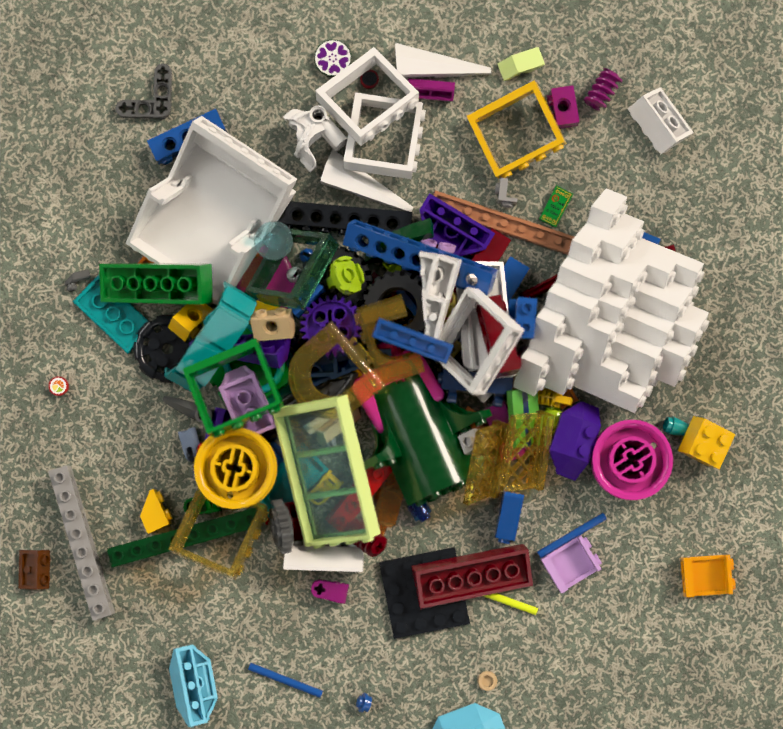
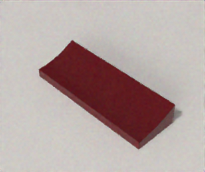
[411,544,533,609]

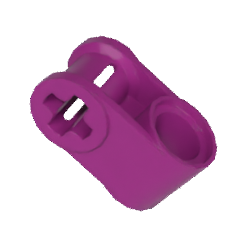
[311,579,349,604]

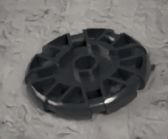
[133,314,197,383]

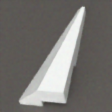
[395,43,491,78]
[320,150,413,212]
[419,251,462,339]

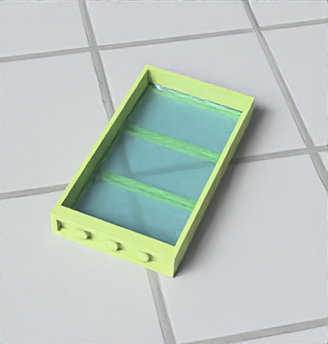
[273,395,380,549]

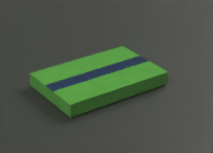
[507,389,541,449]

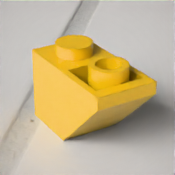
[140,489,173,534]

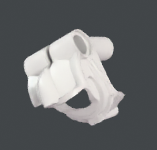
[283,106,347,172]

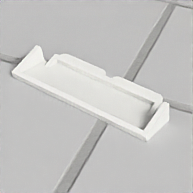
[456,261,515,378]

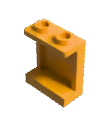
[680,555,736,597]

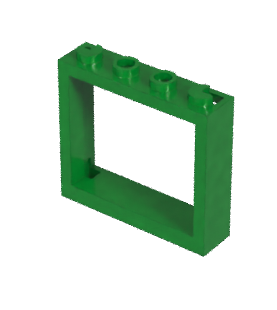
[183,338,285,438]

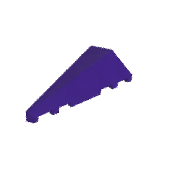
[189,334,291,369]

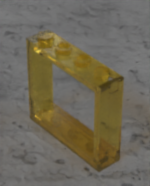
[169,487,269,580]

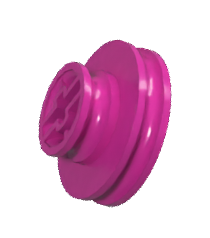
[590,420,673,500]

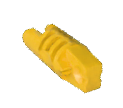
[538,388,573,408]

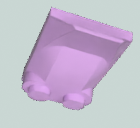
[218,365,276,434]

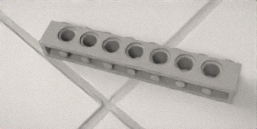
[48,465,115,620]

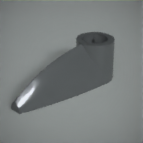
[162,396,214,424]

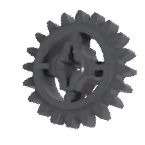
[269,499,294,554]

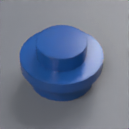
[356,693,372,713]

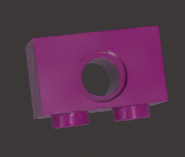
[547,85,580,129]

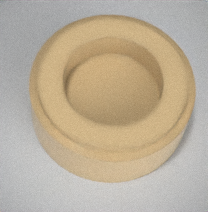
[478,671,497,691]

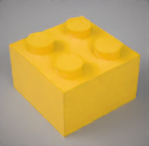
[678,416,735,470]

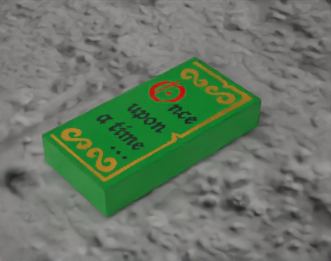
[539,185,573,228]

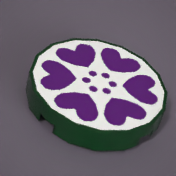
[314,40,352,78]

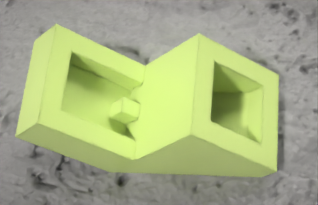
[498,47,545,81]

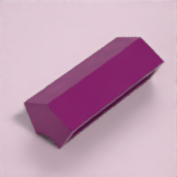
[408,78,455,101]

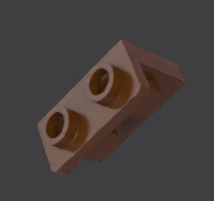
[18,550,51,590]

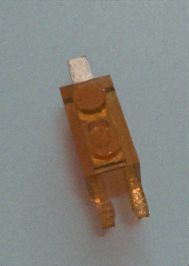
[374,472,403,536]

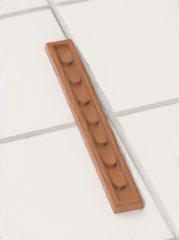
[434,190,575,255]

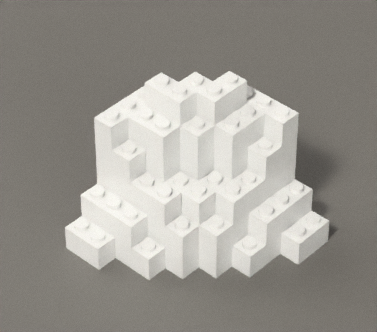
[513,189,710,413]

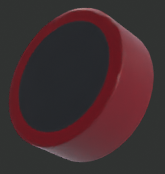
[360,69,379,89]

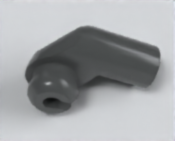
[65,269,91,292]

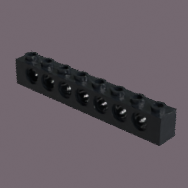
[275,201,413,237]

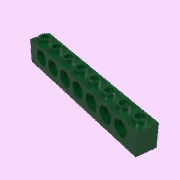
[107,507,264,568]

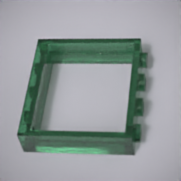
[245,228,340,310]

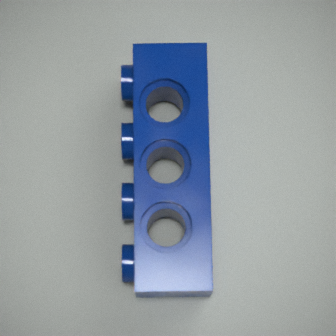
[147,109,227,165]

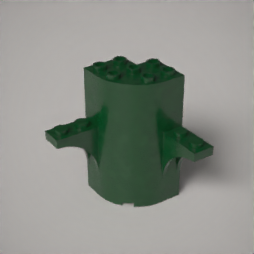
[363,369,493,507]

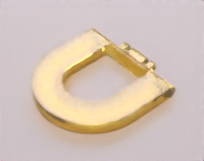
[288,321,385,418]

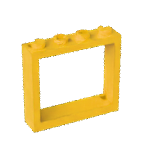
[467,80,567,179]

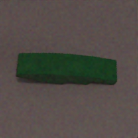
[365,218,434,265]

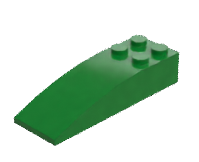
[99,263,213,305]

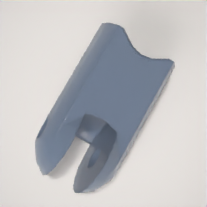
[178,427,200,462]

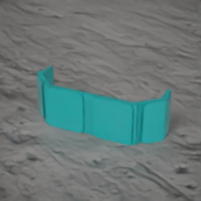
[164,281,257,392]

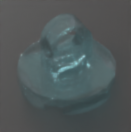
[254,221,293,260]

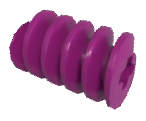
[584,68,622,111]

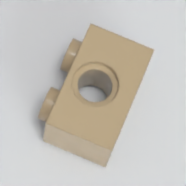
[250,308,296,341]

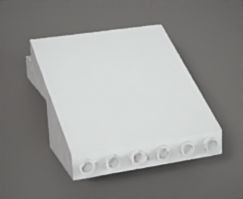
[126,116,297,305]

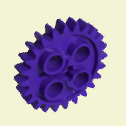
[300,295,364,358]

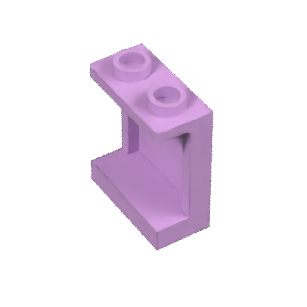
[540,535,602,593]

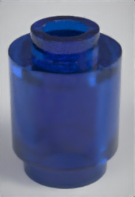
[405,501,432,523]

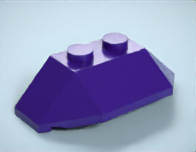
[419,193,495,257]
[549,401,601,481]

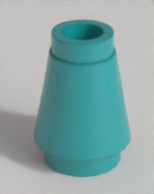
[663,416,689,436]

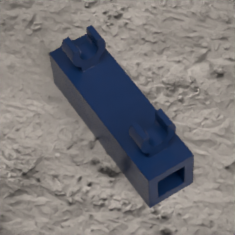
[437,367,514,407]

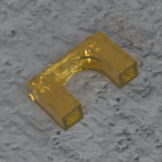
[353,294,425,385]

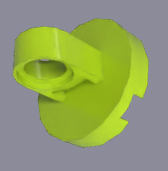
[326,256,365,295]

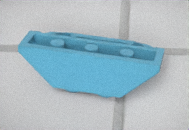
[169,644,218,727]
[432,703,505,729]

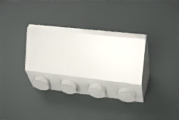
[284,541,364,572]

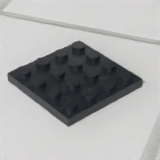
[379,547,470,639]

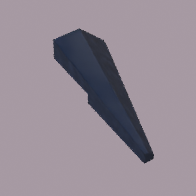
[294,348,391,393]

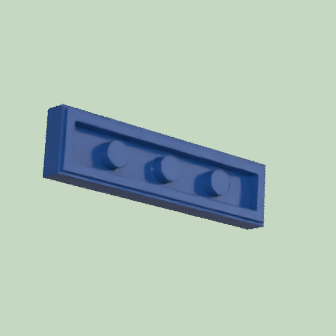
[372,318,453,364]

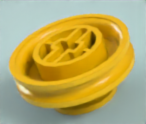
[194,428,277,509]

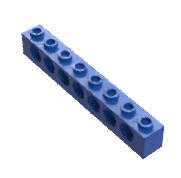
[343,219,498,296]

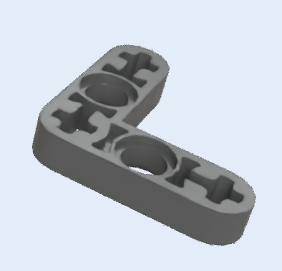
[115,63,172,119]

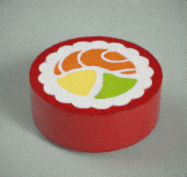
[49,376,69,396]

